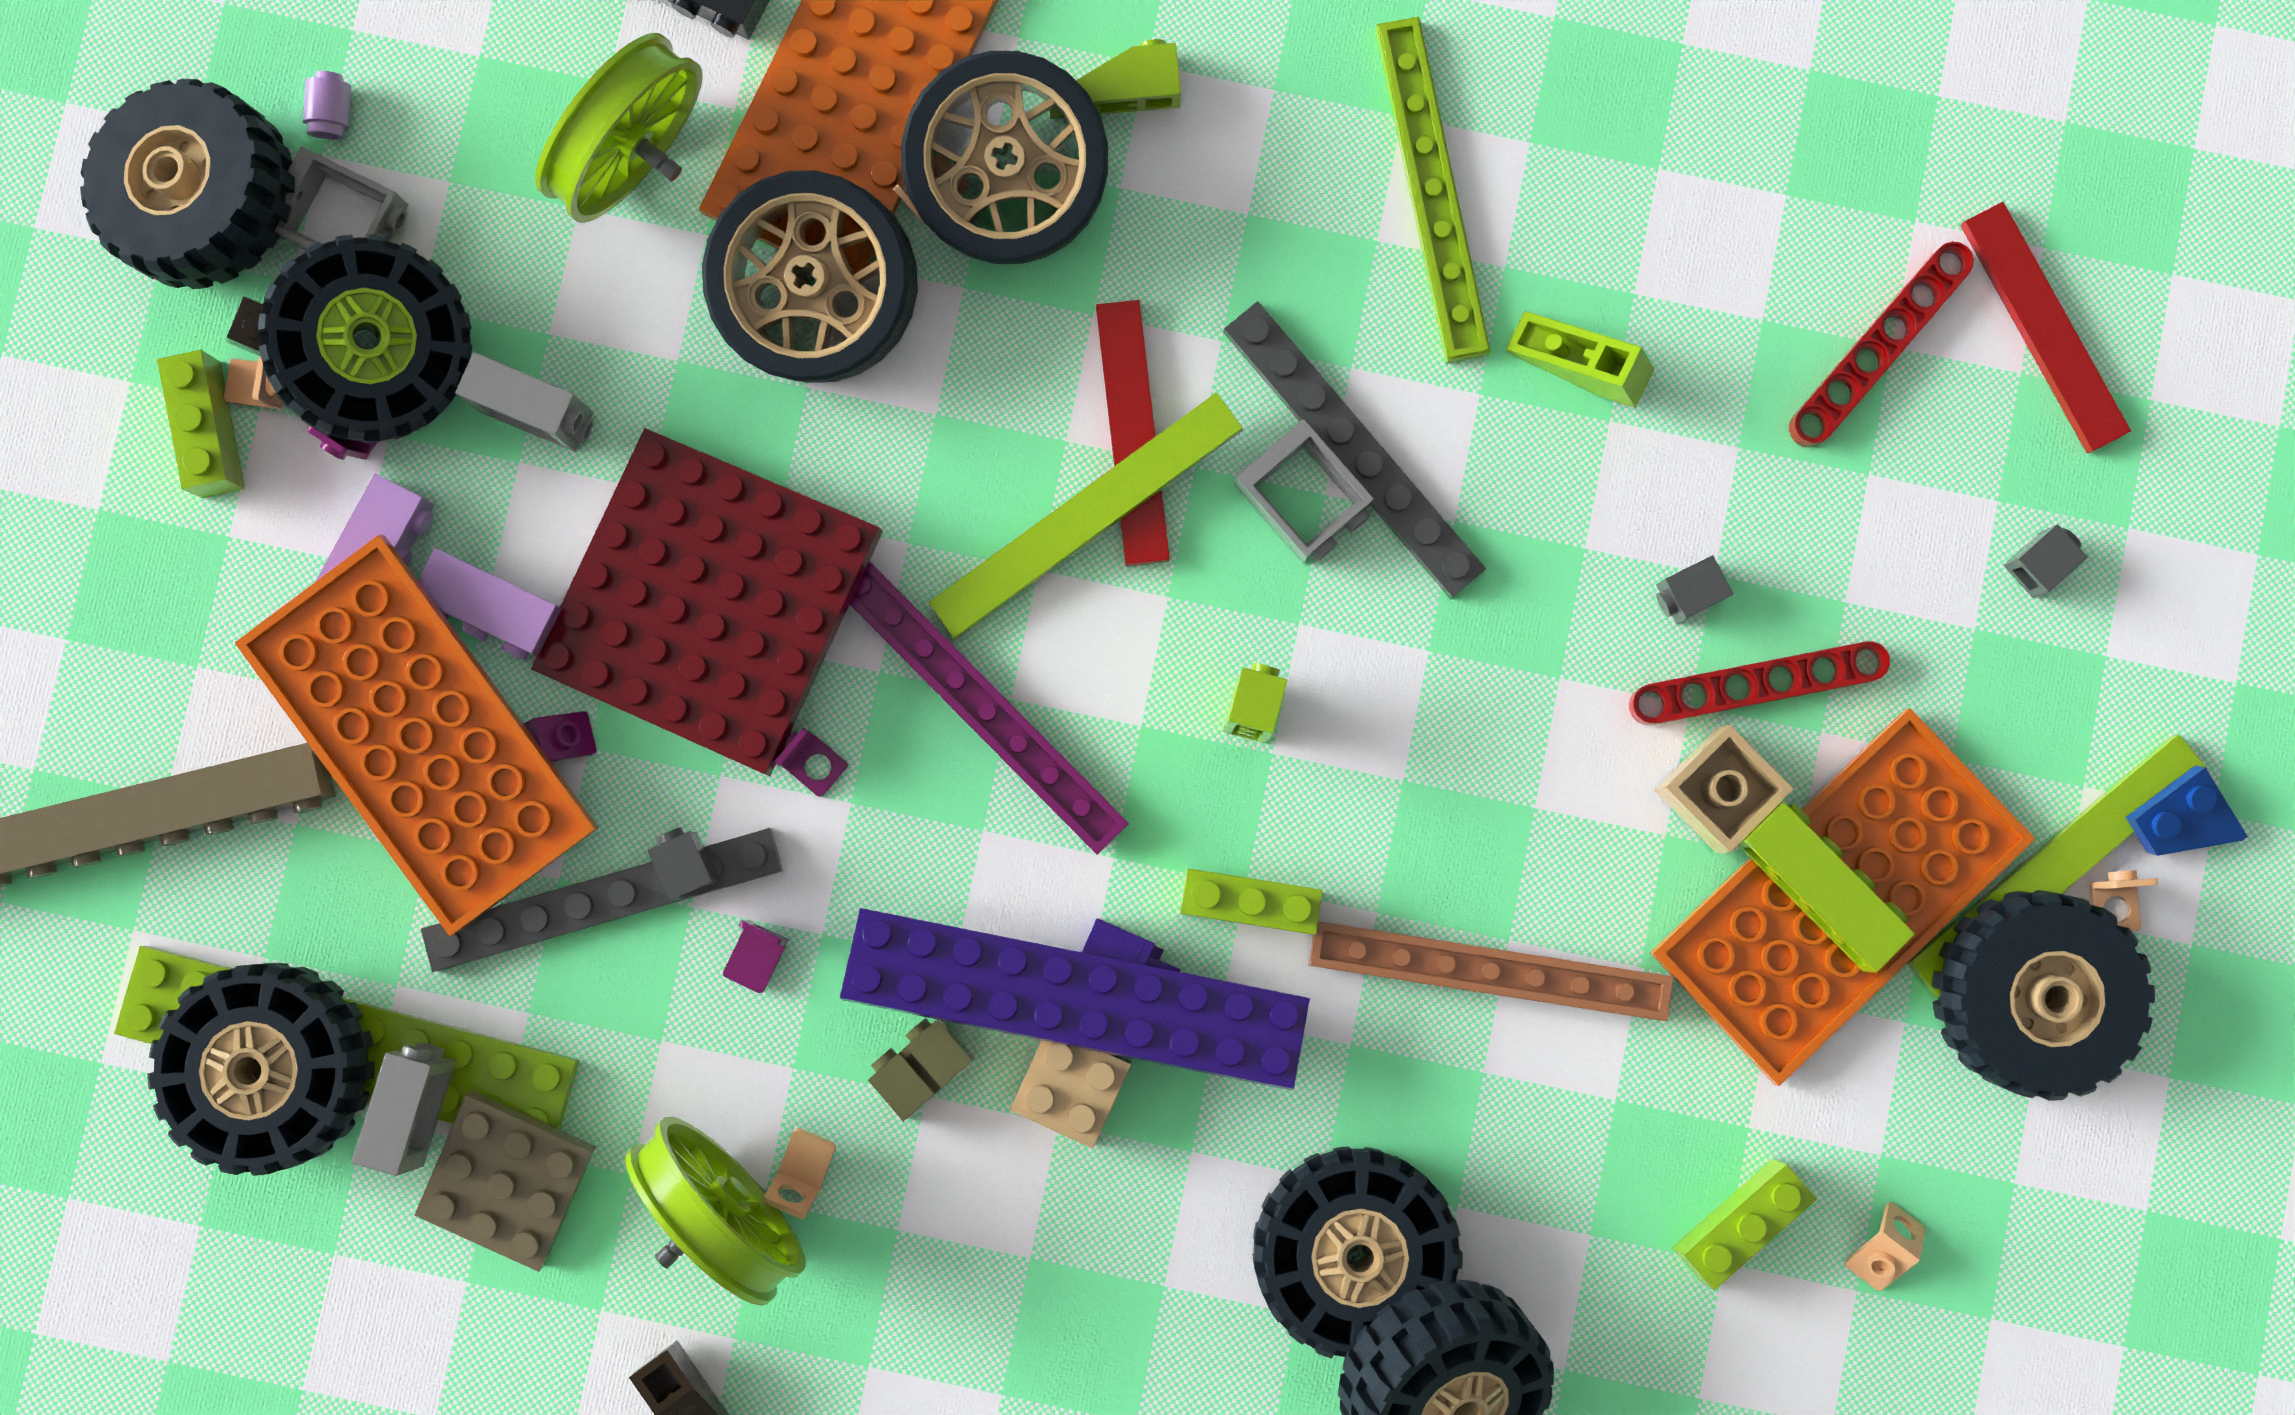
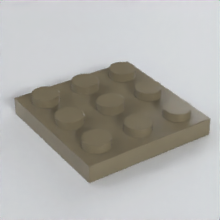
[414,1090,596,1272]

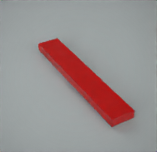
[1960,202,2131,454]
[1096,300,1170,567]

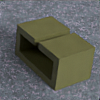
[868,1018,975,1122]

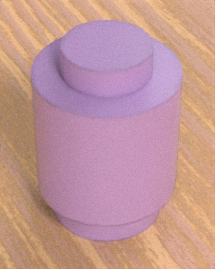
[303,71,351,140]

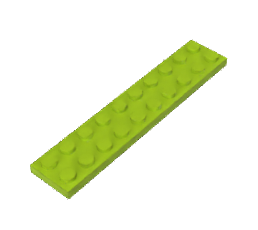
[114,946,580,1130]

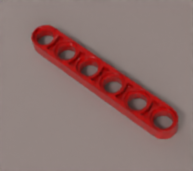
[1789,241,1974,447]
[1629,641,1890,725]

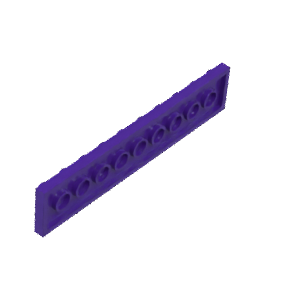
[839,908,1310,1091]

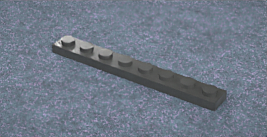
[1223,301,1486,599]
[421,828,783,972]

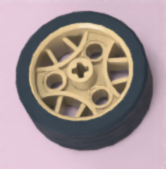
[901,51,1108,264]
[702,170,918,383]

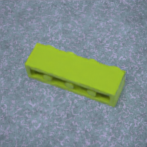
[1738,802,1915,973]

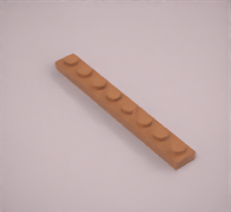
[1308,921,1673,1022]

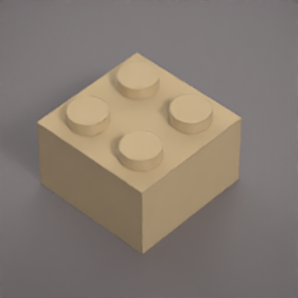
[1654,724,1794,854]
[1010,1040,1131,1149]

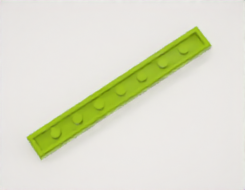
[1375,16,1491,364]
[928,392,1243,639]
[1907,734,2208,997]

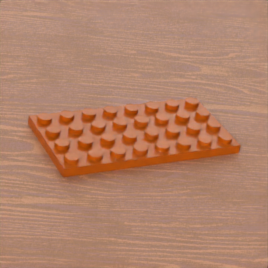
[699,0,998,274]
[234,535,599,936]
[1650,708,2035,1086]

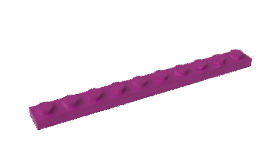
[850,561,1129,855]

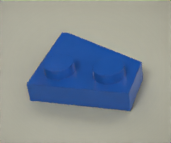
[2125,765,2248,856]

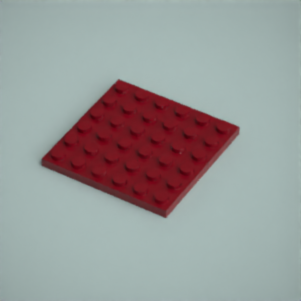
[531,428,883,776]

